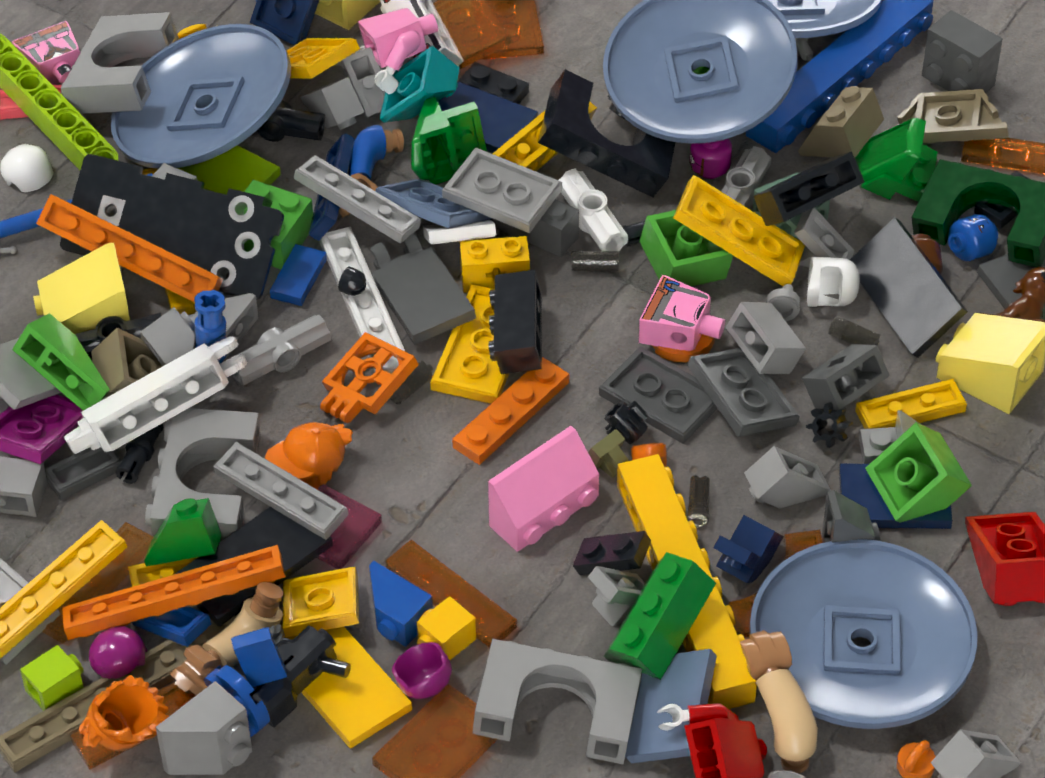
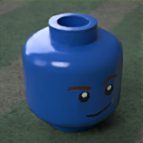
[948,214,998,261]

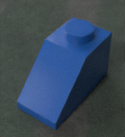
[369,561,433,647]

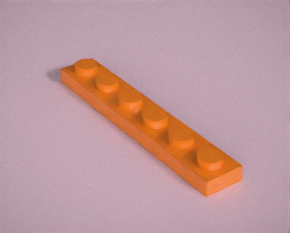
[36,194,224,302]
[62,545,286,640]

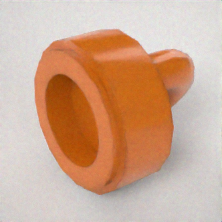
[631,443,667,467]
[897,740,936,778]

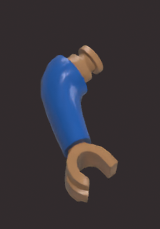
[339,125,404,218]

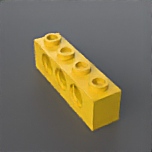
[492,102,597,171]

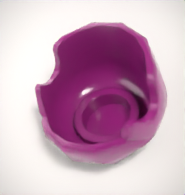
[89,627,148,679]
[392,642,452,699]

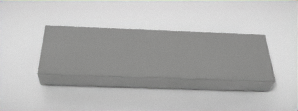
[294,155,421,244]
[213,442,349,540]

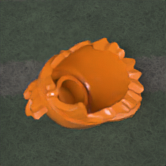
[265,422,353,490]
[79,675,169,751]

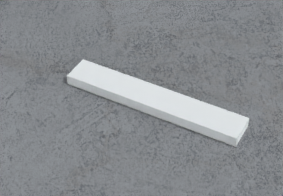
[319,226,413,376]

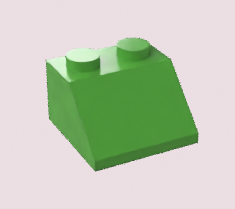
[865,422,972,523]

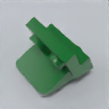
[411,96,487,184]
[855,117,938,202]

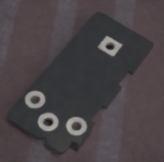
[60,154,284,300]

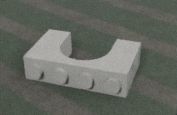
[61,12,179,114]
[145,408,261,542]
[472,639,642,764]

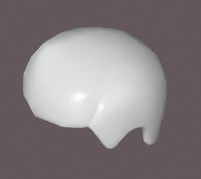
[0,144,54,192]

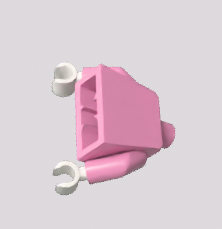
[355,8,438,94]

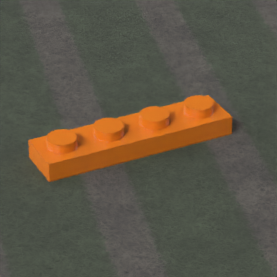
[452,357,570,465]

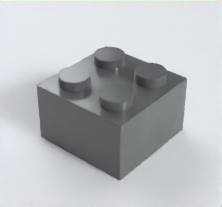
[922,10,1003,93]

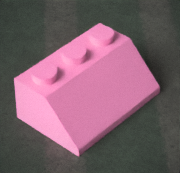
[488,426,599,552]

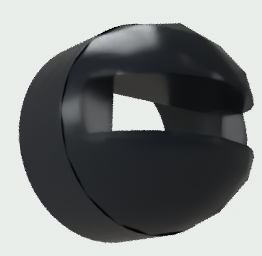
[338,266,366,296]

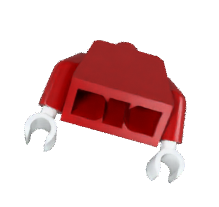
[657,703,767,778]

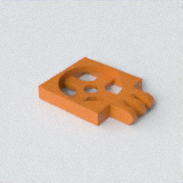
[320,332,419,423]

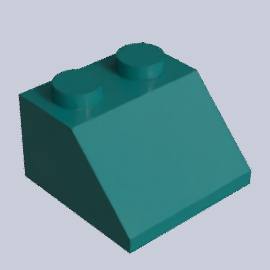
[380,46,460,123]

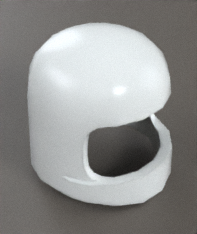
[807,257,860,307]

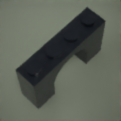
[538,69,676,197]

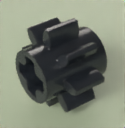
[604,401,648,444]
[806,402,853,448]

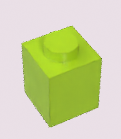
[20,645,84,711]

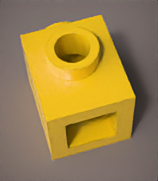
[417,596,476,660]

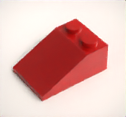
[965,512,1045,606]

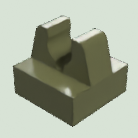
[588,429,628,478]

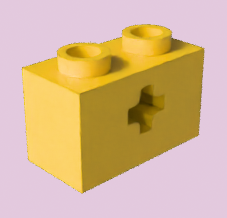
[460,236,530,293]

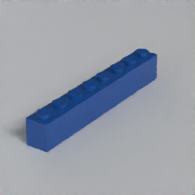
[746,0,933,153]

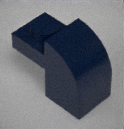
[713,515,784,583]

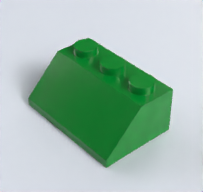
[604,552,716,680]

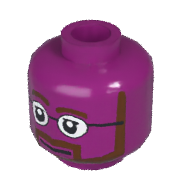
[689,138,732,179]

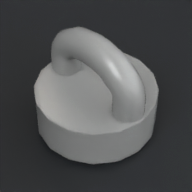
[766,284,800,321]

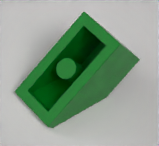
[144,498,222,567]

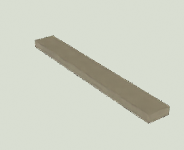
[0,613,239,773]

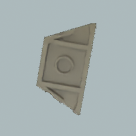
[885,89,1009,144]

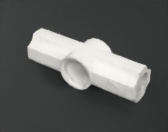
[558,168,628,255]

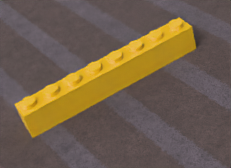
[617,454,757,709]

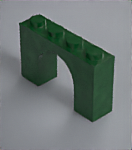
[911,159,1045,267]

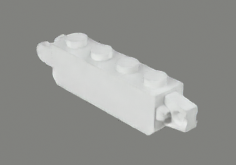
[64,336,248,454]

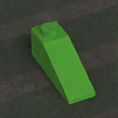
[12,313,110,411]

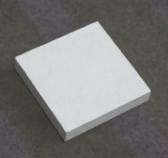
[423,220,496,245]

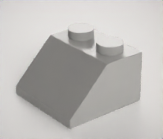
[156,681,252,775]

